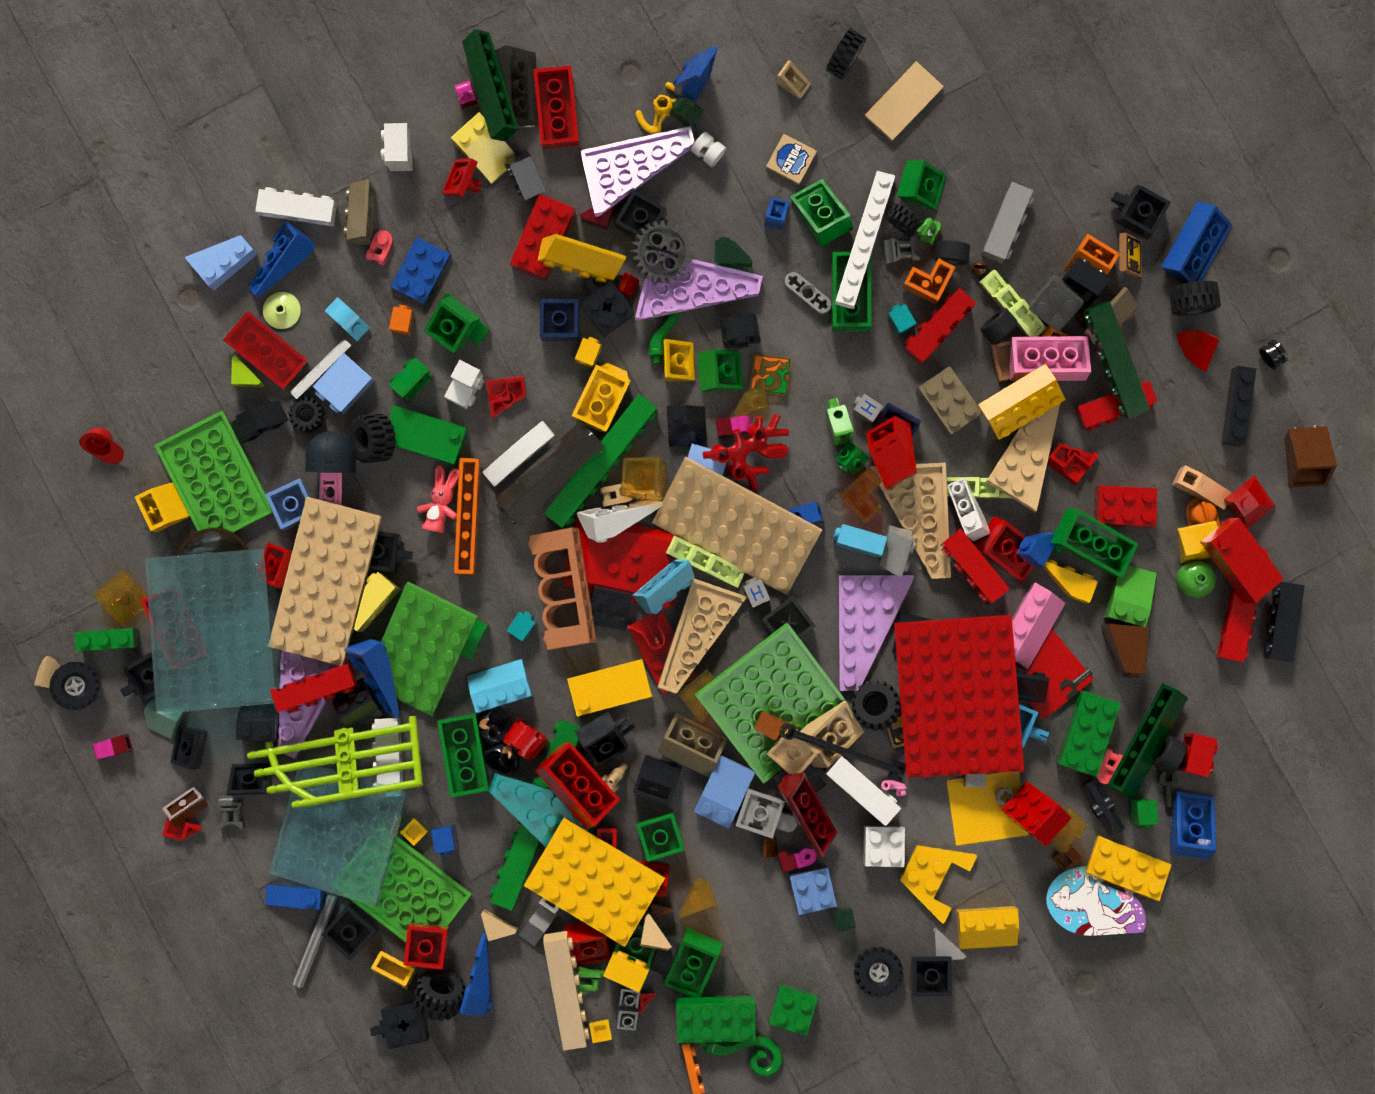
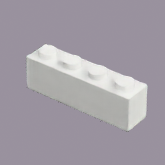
[255,187,337,227]
[372,718,403,797]

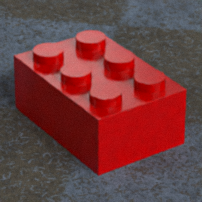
[1094,485,1158,528]
[1001,781,1072,847]

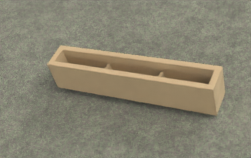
[543,931,590,1051]

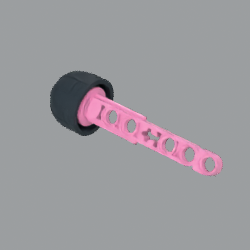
[305,431,356,505]

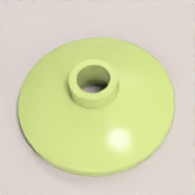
[263,292,301,329]

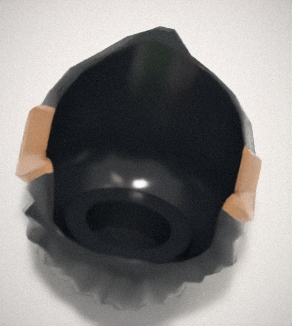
[479,707,509,746]
[484,744,520,775]

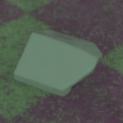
[144,693,189,739]

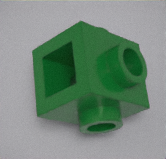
[834,441,869,476]

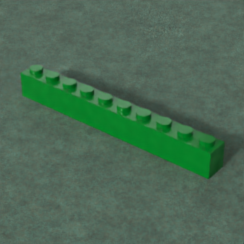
[489,719,581,911]

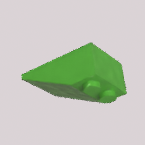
[1104,565,1157,627]

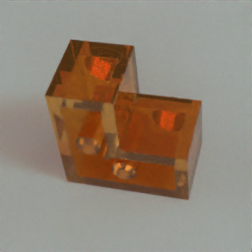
[839,467,882,524]

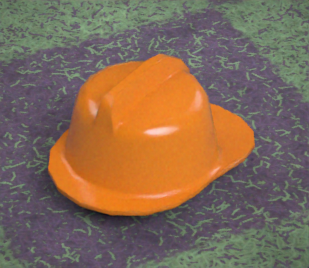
[1186,498,1220,526]

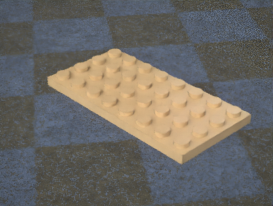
[652,457,823,595]
[268,497,382,666]

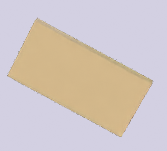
[864,61,944,142]

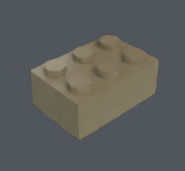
[916,366,983,437]

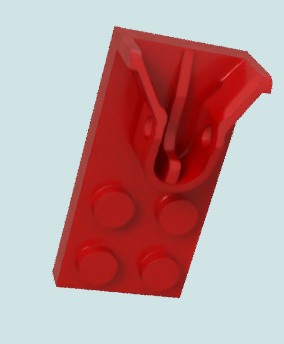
[223,311,308,390]
[627,609,697,695]

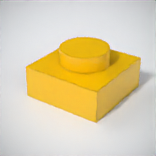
[400,818,428,846]
[589,1019,612,1043]

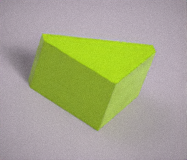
[231,355,265,387]

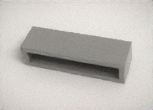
[981,182,1034,263]

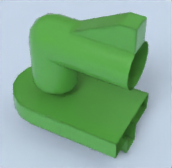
[917,218,942,246]
[578,966,604,995]

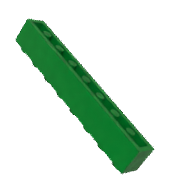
[544,394,658,529]

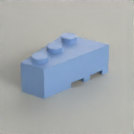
[185,235,258,290]

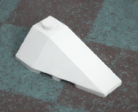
[577,499,662,543]

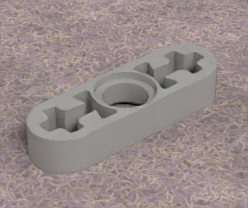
[784,272,831,315]

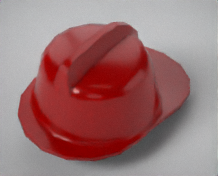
[79,428,124,464]

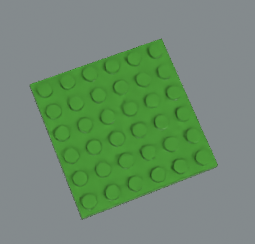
[694,623,853,784]

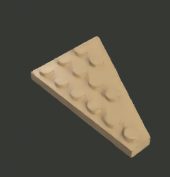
[871,463,951,579]

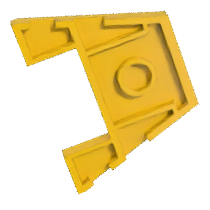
[899,845,977,924]

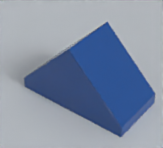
[764,197,789,230]

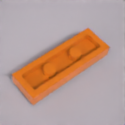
[682,1043,705,1094]

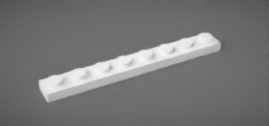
[835,171,895,309]

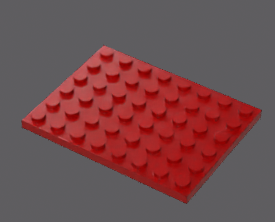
[894,615,1024,778]

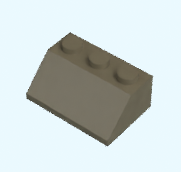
[344,180,375,245]
[1081,287,1138,351]
[657,713,728,777]

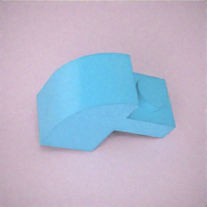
[325,297,370,341]

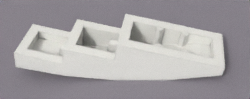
[483,421,555,487]

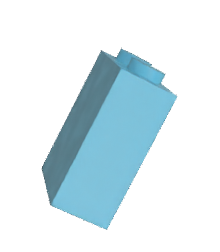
[832,524,887,558]

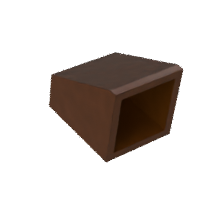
[1285,426,1337,488]
[1101,624,1149,678]

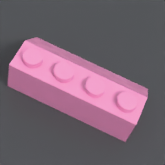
[1009,336,1091,381]
[1012,583,1066,670]

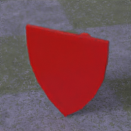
[1176,330,1220,372]

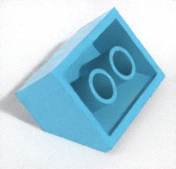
[632,559,695,614]
[467,659,533,713]

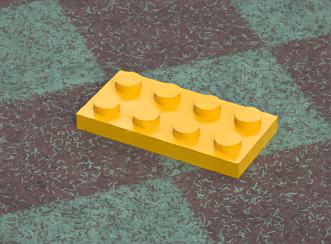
[1085,836,1172,901]

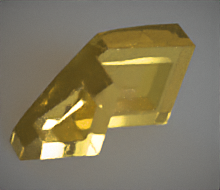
[733,387,769,417]

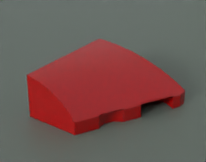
[486,375,527,418]
[1047,443,1099,486]

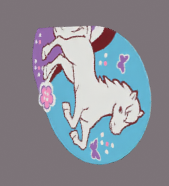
[1046,866,1146,936]

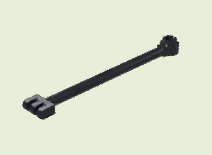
[779,723,906,782]

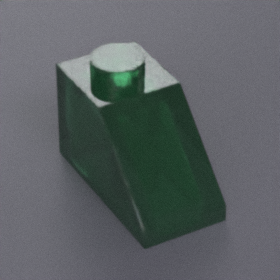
[714,237,752,268]

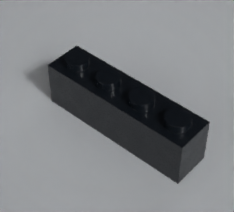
[1221,366,1257,447]
[1264,582,1305,662]

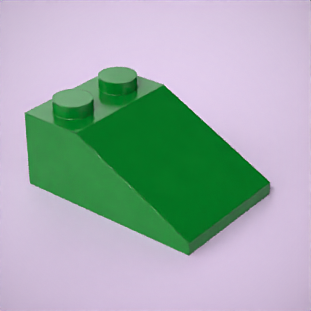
[790,179,853,247]
[663,928,723,997]

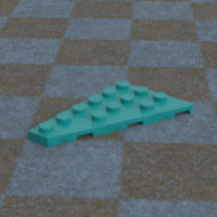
[489,773,597,848]

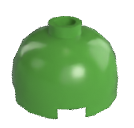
[1176,560,1216,599]

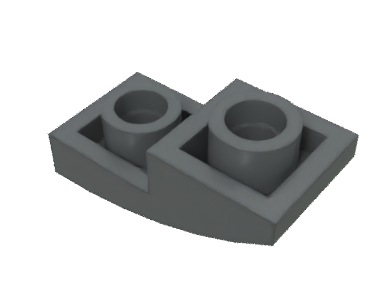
[616,986,640,1031]

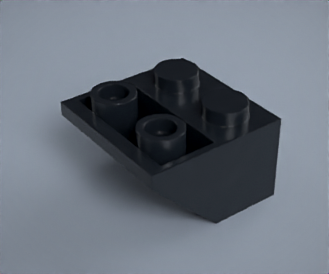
[1016,669,1050,703]
[331,676,383,731]
[633,755,682,805]

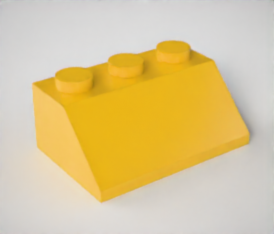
[956,906,1019,949]

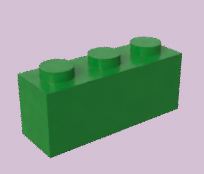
[75,628,140,652]

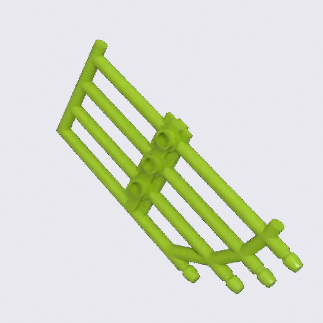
[247,716,423,808]

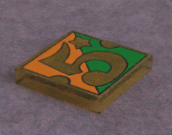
[749,354,791,397]

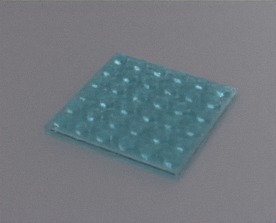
[269,760,408,906]

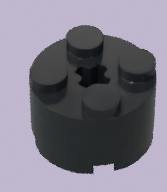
[720,314,761,349]

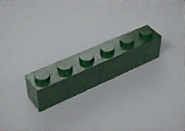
[462,29,519,142]
[1083,302,1150,419]
[1108,683,1188,800]

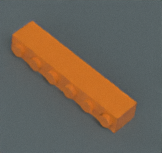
[454,458,481,575]

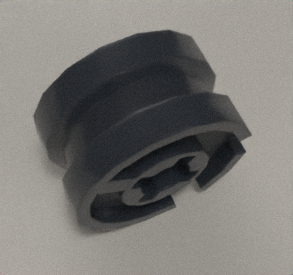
[1259,339,1289,370]

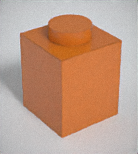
[389,305,415,336]

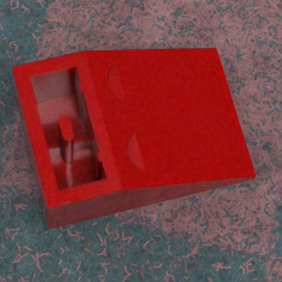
[866,416,917,489]

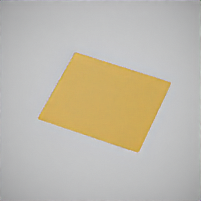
[947,772,1028,845]

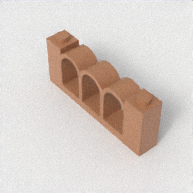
[529,528,597,650]

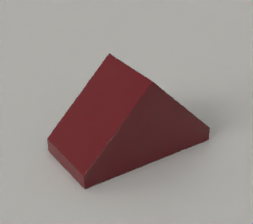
[580,204,616,230]

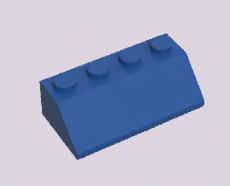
[1162,201,1232,284]

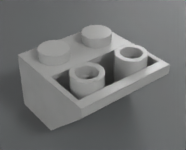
[879,525,915,577]

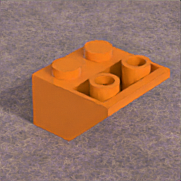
[1064,234,1119,276]

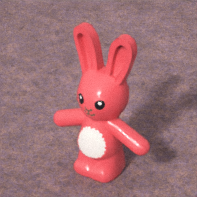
[416,465,459,533]

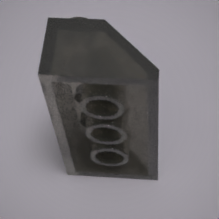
[495,45,538,128]

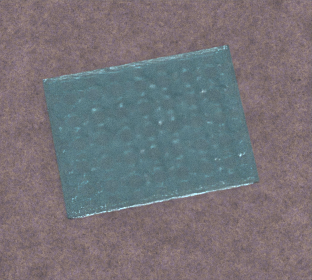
[145,549,275,714]

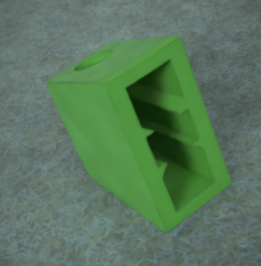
[826,398,854,447]

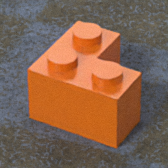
[902,258,955,305]

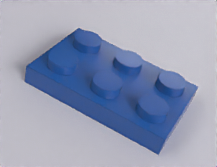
[390,237,451,305]

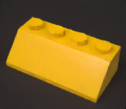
[537,234,626,284]

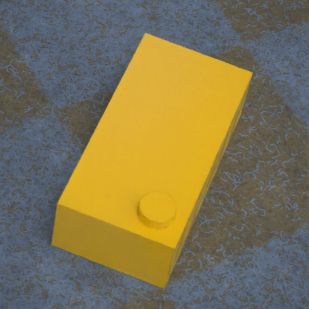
[567,659,652,716]

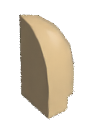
[34,656,60,688]

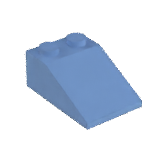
[694,755,755,829]

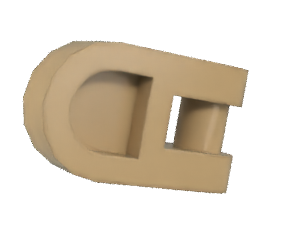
[600,483,635,507]

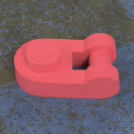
[365,230,393,266]
[1096,747,1123,784]

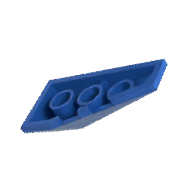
[249,219,315,297]
[344,639,400,718]
[459,931,493,1016]

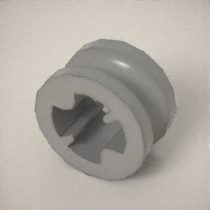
[995,788,1014,806]

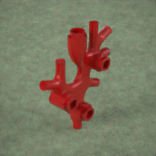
[702,413,789,491]

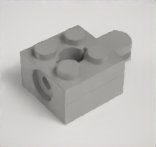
[735,788,797,839]

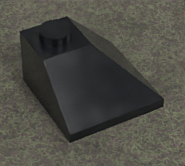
[667,405,707,447]

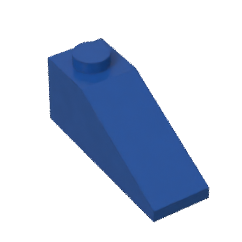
[265,885,325,910]

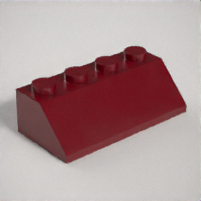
[778,772,837,859]

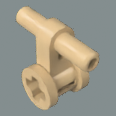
[602,763,628,793]

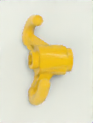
[635,82,690,135]

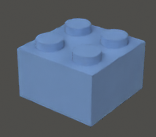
[265,478,312,531]
[789,866,837,915]

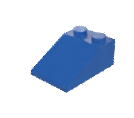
[673,46,718,105]
[1170,791,1216,859]

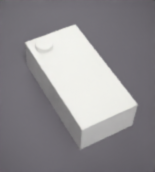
[824,756,901,826]

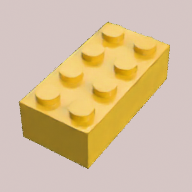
[978,364,1066,440]

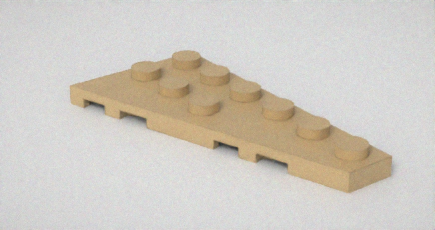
[986,405,1060,512]
[657,578,747,694]

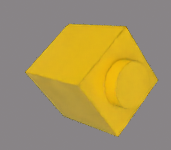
[575,337,602,369]

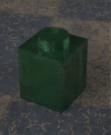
[669,97,704,127]
[831,906,856,932]

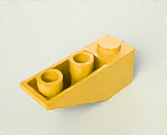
[1042,559,1098,604]

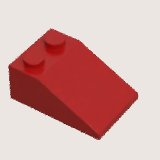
[975,517,1034,583]

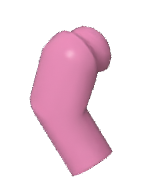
[881,780,907,796]

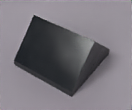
[170,725,208,770]
[226,763,272,796]

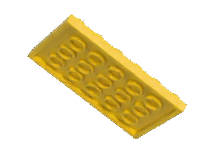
[524,817,665,947]

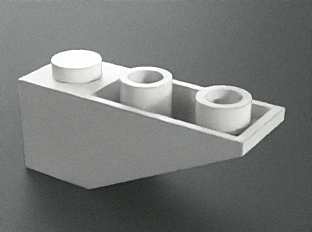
[947,477,991,541]

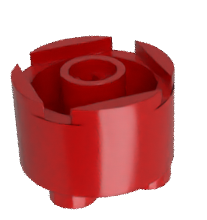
[503,718,549,762]

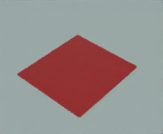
[1016,628,1093,720]

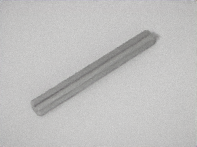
[293,895,338,988]

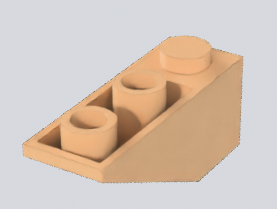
[1172,465,1232,510]

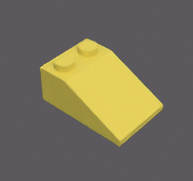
[451,113,515,184]
[354,572,401,633]

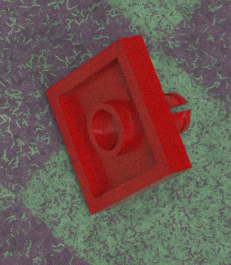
[441,158,482,197]

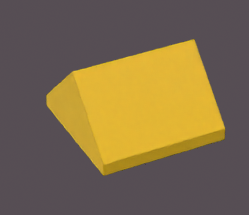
[664,339,695,382]
[1178,521,1218,564]

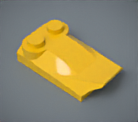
[572,363,631,433]

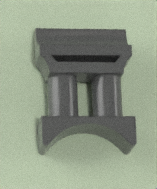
[883,236,920,264]
[217,795,245,831]

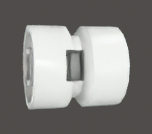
[691,132,726,168]

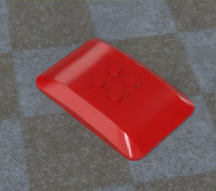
[563,517,677,609]

